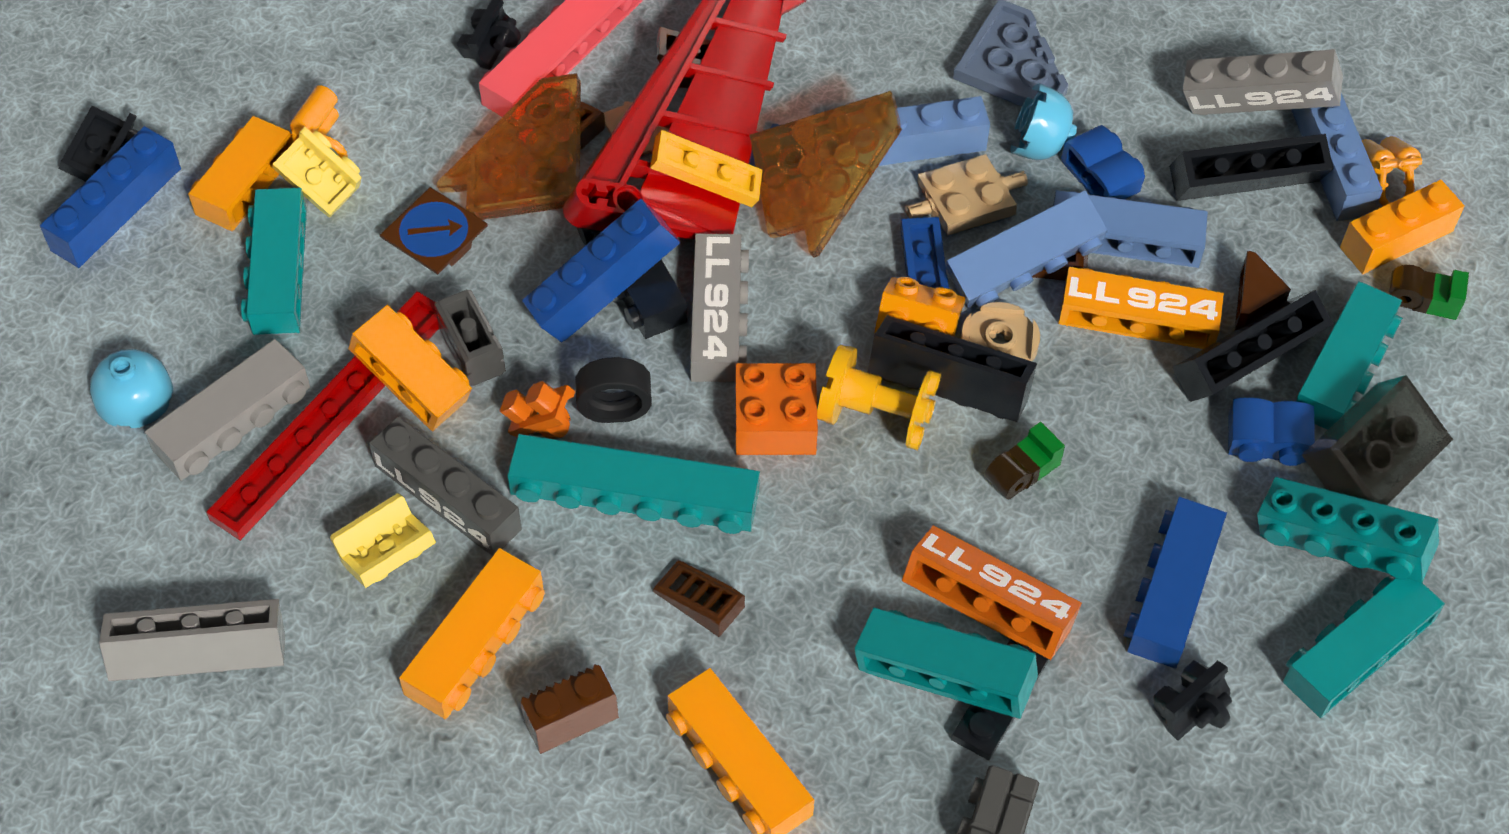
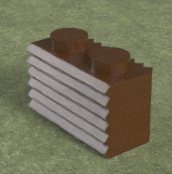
[520,664,619,754]

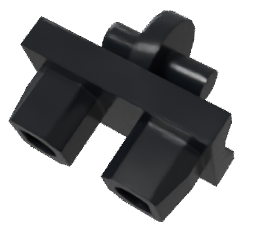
[457,0,521,70]
[1153,660,1232,741]

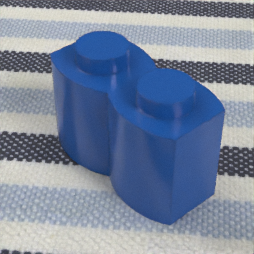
[1061,125,1145,200]
[1228,398,1315,466]

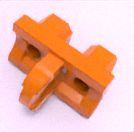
[500,381,575,440]

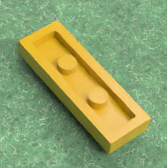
[650,130,762,208]

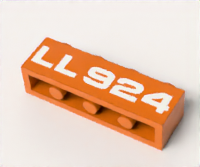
[902,525,1082,660]

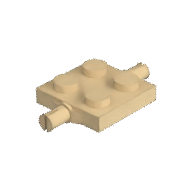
[905,154,1028,236]

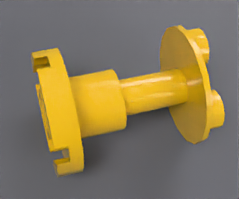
[817,344,941,451]

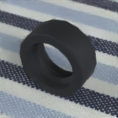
[575,357,652,423]

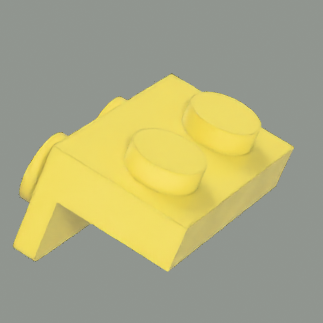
[272,127,362,218]
[330,493,436,588]

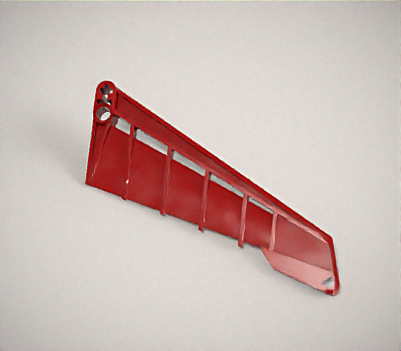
[563,0,807,239]

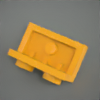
[874,277,966,337]

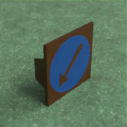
[380,187,488,275]

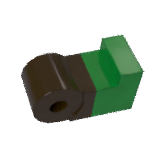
[1389,265,1469,320]
[984,421,1065,500]

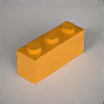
[188,116,293,232]
[1340,180,1465,274]
[348,305,472,431]

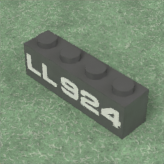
[369,417,522,556]

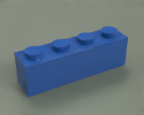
[40,126,181,268]
[522,199,680,343]
[1123,497,1227,669]

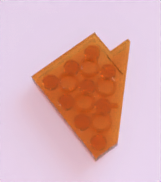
[437,73,581,220]
[750,91,902,258]

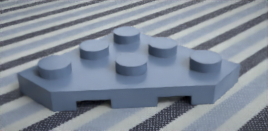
[953,0,1068,107]

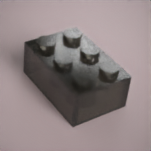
[1302,375,1453,505]

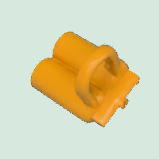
[290,85,348,158]
[1362,136,1422,206]

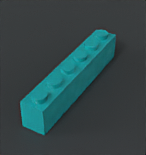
[507,434,760,534]

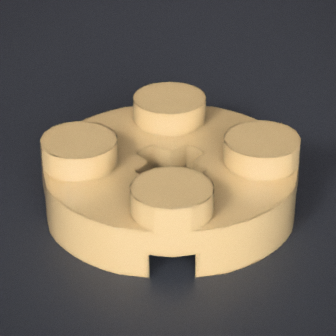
[961,302,1040,361]

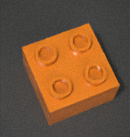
[735,363,818,455]

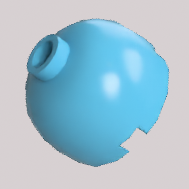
[1010,83,1077,160]
[90,349,173,428]

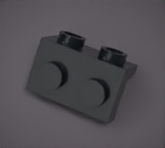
[58,106,138,182]

